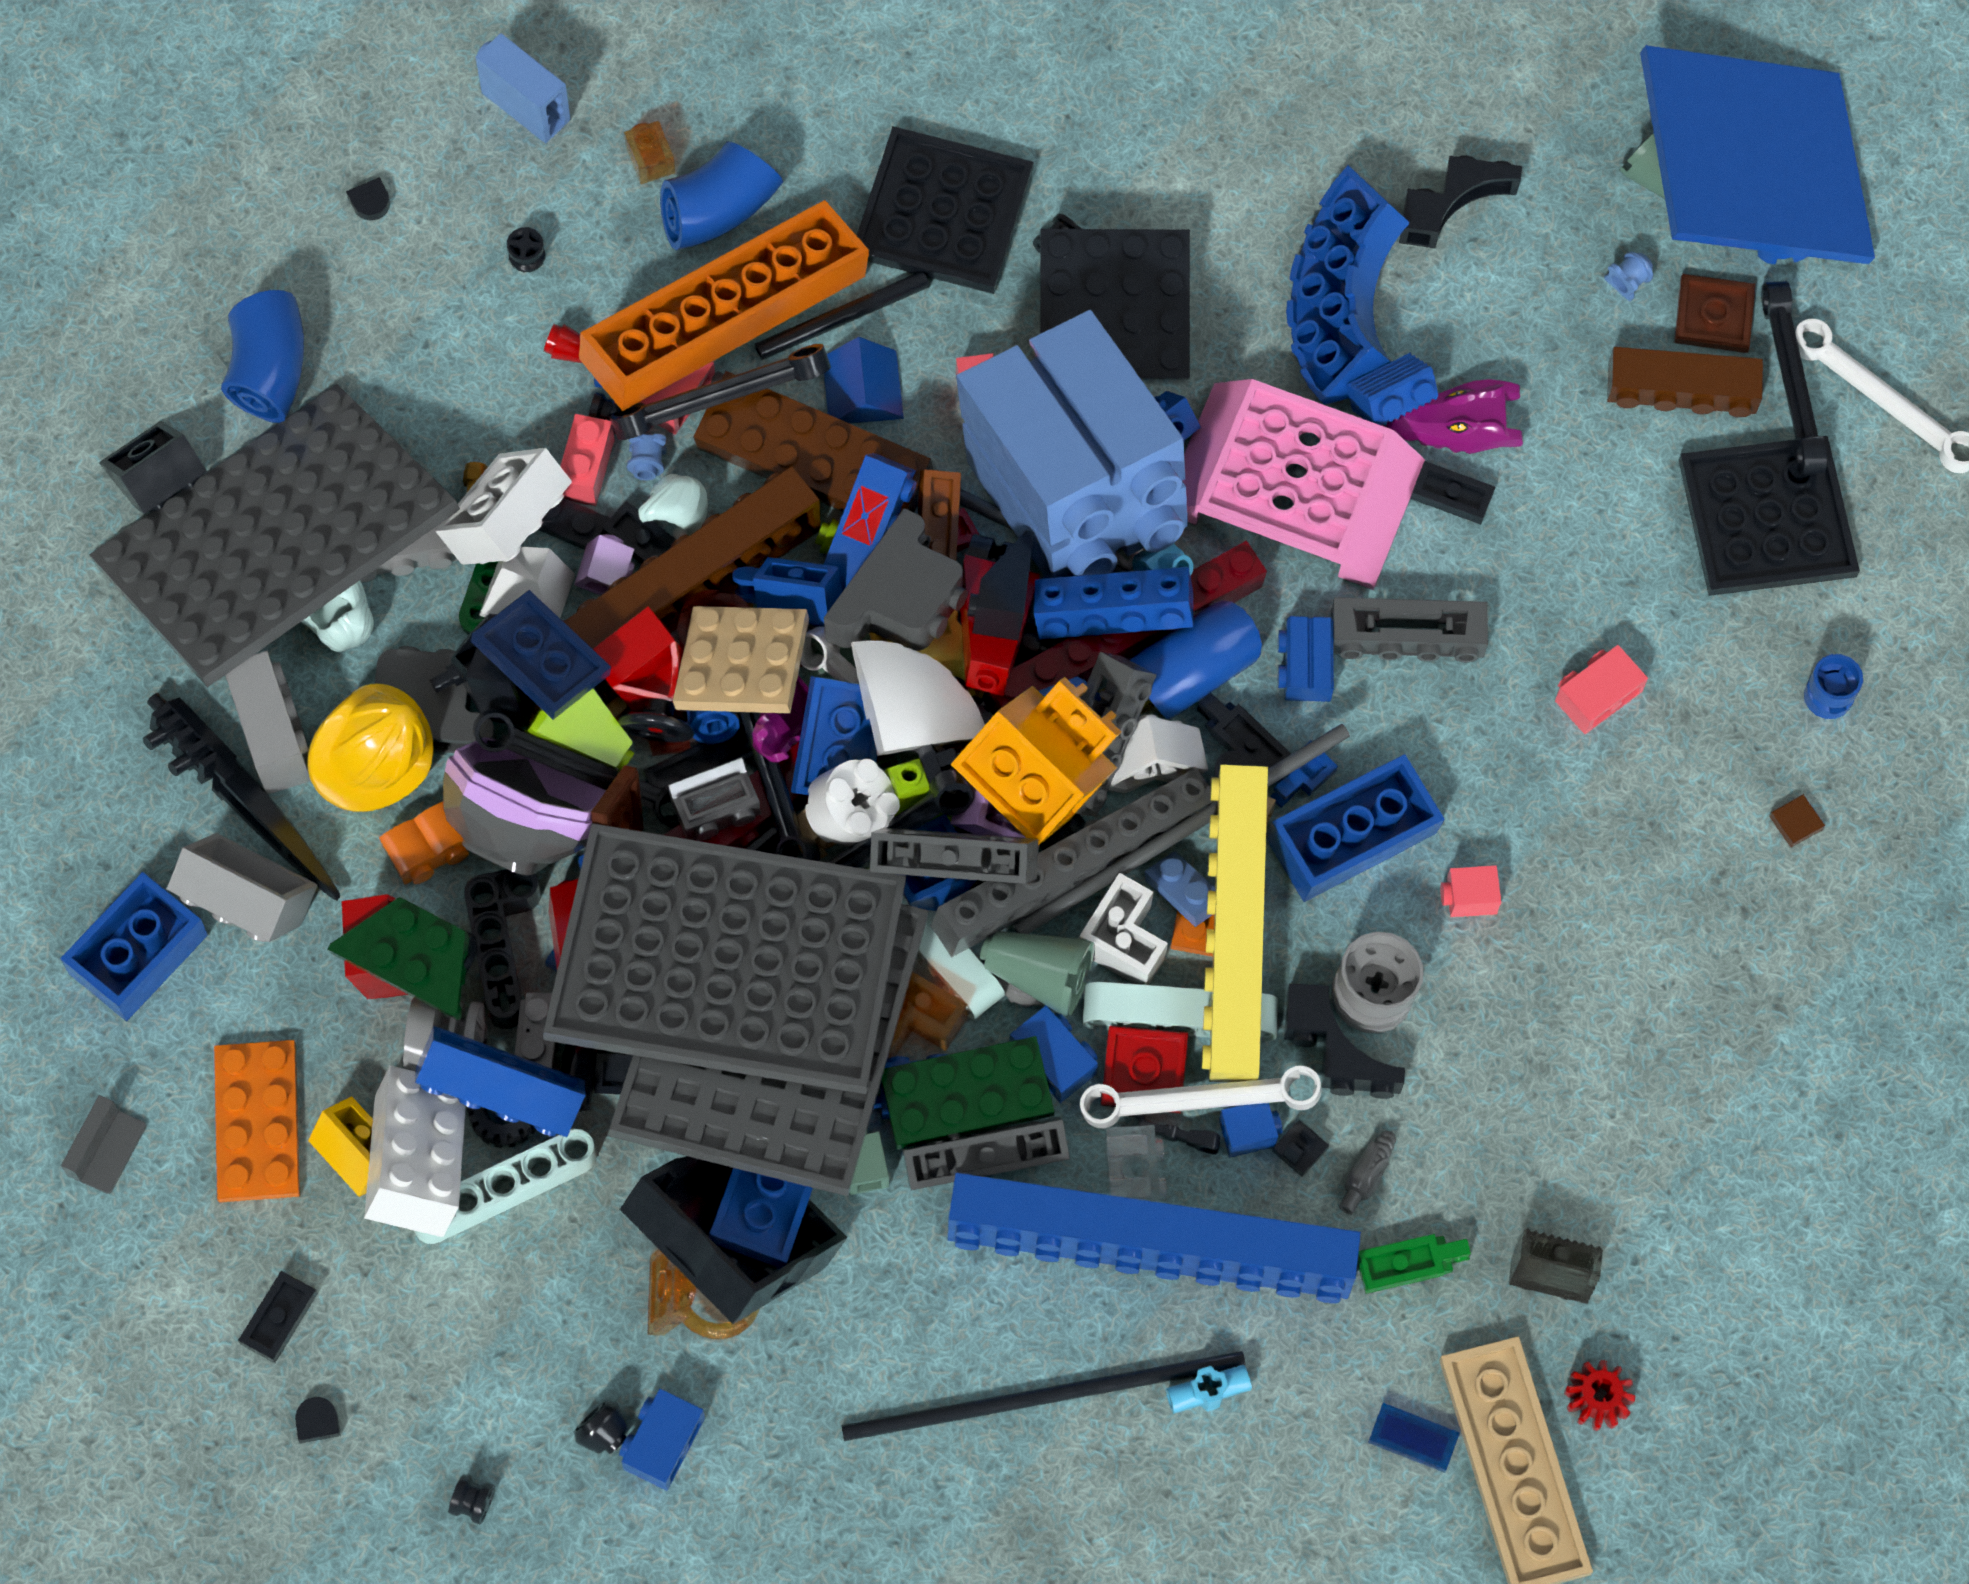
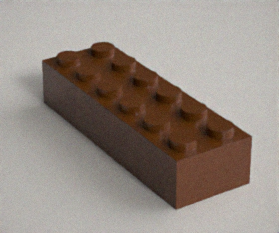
[693,371,934,515]

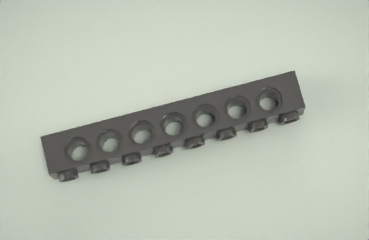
[930,768,1214,957]

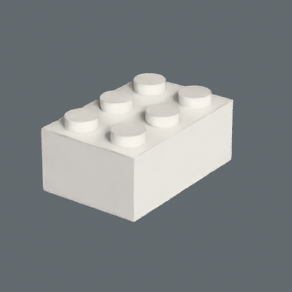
[435,448,572,565]

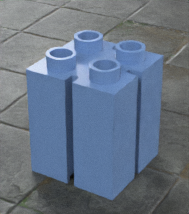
[956,309,1188,578]

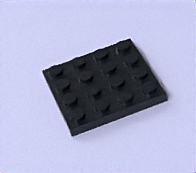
[856,126,1034,294]
[1040,229,1190,379]
[1678,436,1860,596]

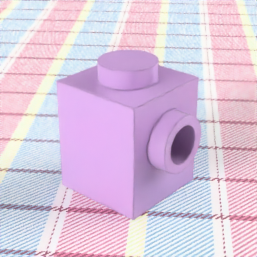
[574,534,634,596]

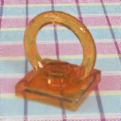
[647,1249,760,1339]

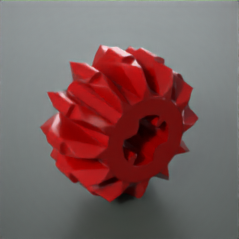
[1564,1360,1635,1431]

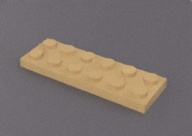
[1439,1336,1593,1584]

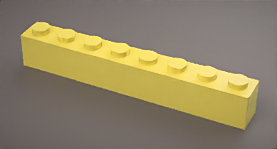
[1202,765,1268,1083]

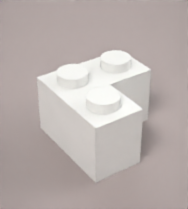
[1108,714,1208,793]
[1079,872,1168,985]

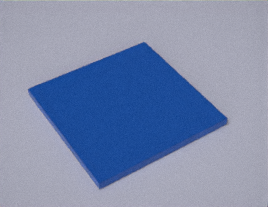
[1640,45,1875,264]

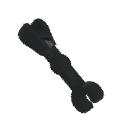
[1120,1114,1220,1155]

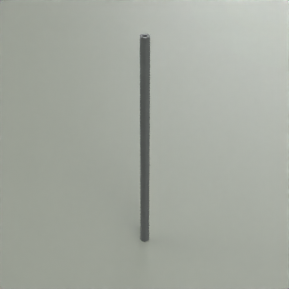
[1013,724,1350,934]

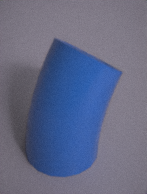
[660,141,783,250]
[221,290,304,423]
[1129,600,1262,720]

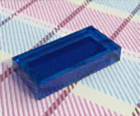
[1368,1403,1460,1473]

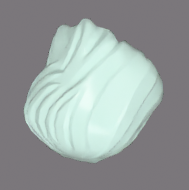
[638,474,708,539]
[301,581,374,652]

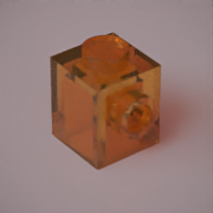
[624,120,675,185]

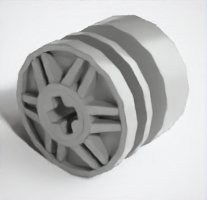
[1331,931,1424,1034]
[403,998,487,1072]

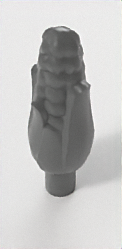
[1339,1131,1396,1215]

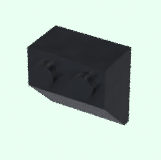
[99,421,207,514]

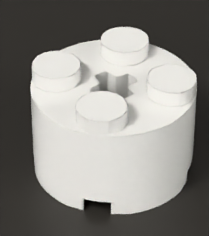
[805,759,900,847]

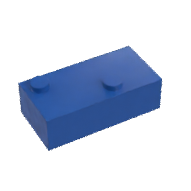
[1266,754,1445,902]

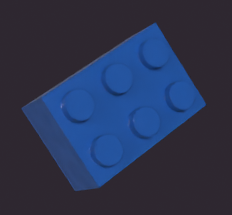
[60,872,208,1022]

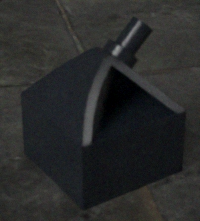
[429,613,536,727]

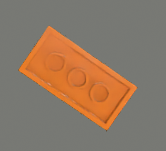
[214,1040,300,1203]

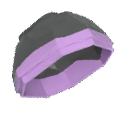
[443,737,606,875]

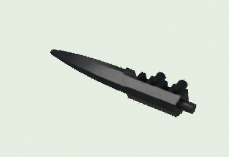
[143,693,340,901]

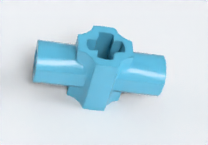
[1132,543,1193,575]
[1166,1365,1252,1414]

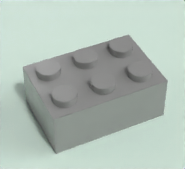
[225,651,311,795]
[167,833,318,942]

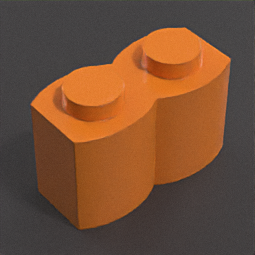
[379,801,469,885]

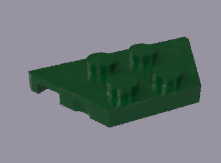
[327,897,470,1021]

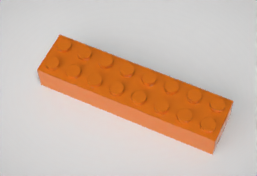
[579,200,869,411]

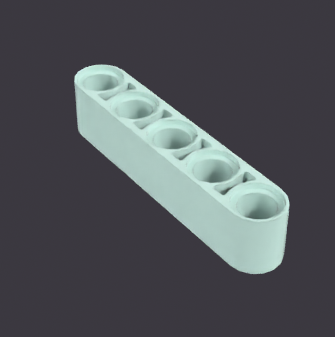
[864,864,1005,1020]
[1083,982,1278,1042]
[414,1129,596,1244]

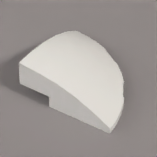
[851,640,985,756]

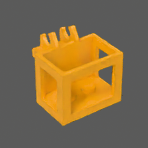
[951,677,1122,846]

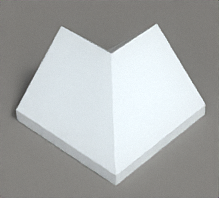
[479,547,576,618]

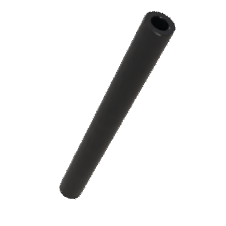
[754,271,929,360]

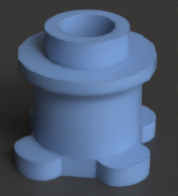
[1605,252,1653,302]
[627,434,667,480]

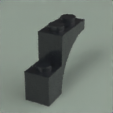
[1399,155,1522,248]
[1284,983,1405,1099]

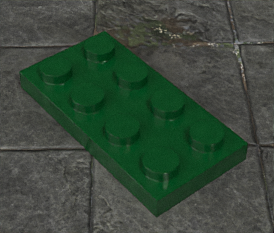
[881,1036,1055,1150]

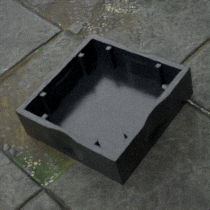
[619,1156,848,1324]

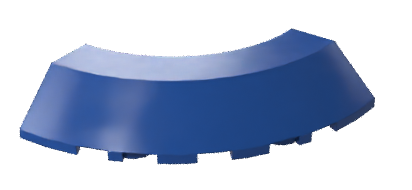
[1286,165,1410,405]

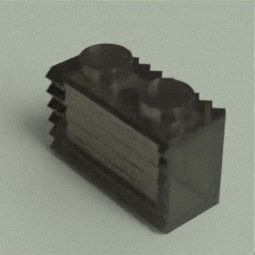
[1508,1228,1603,1304]

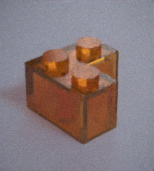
[888,972,968,1058]

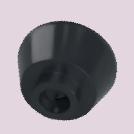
[574,1400,627,1454]

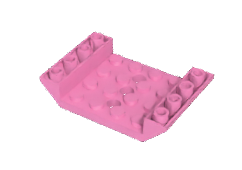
[1182,379,1425,590]

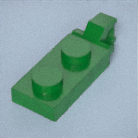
[1357,1234,1471,1294]

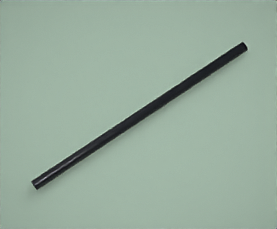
[841,1351,1246,1441]

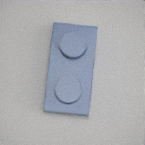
[1145,851,1215,927]

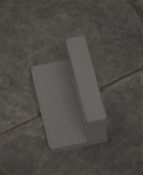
[61,1095,147,1194]

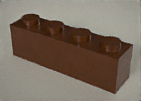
[1607,347,1763,418]

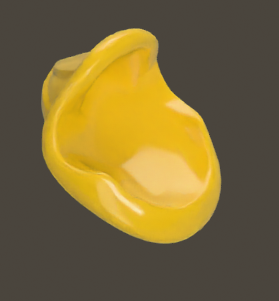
[307,683,434,812]

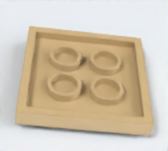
[673,606,809,713]

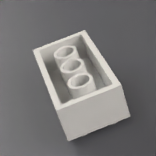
[364,1065,466,1237]

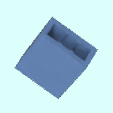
[475,33,571,144]

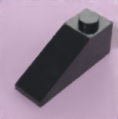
[967,530,1034,641]

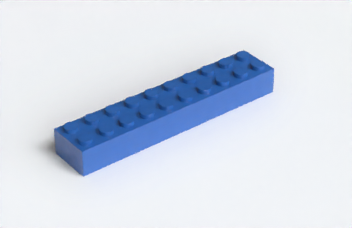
[948,1173,1361,1304]

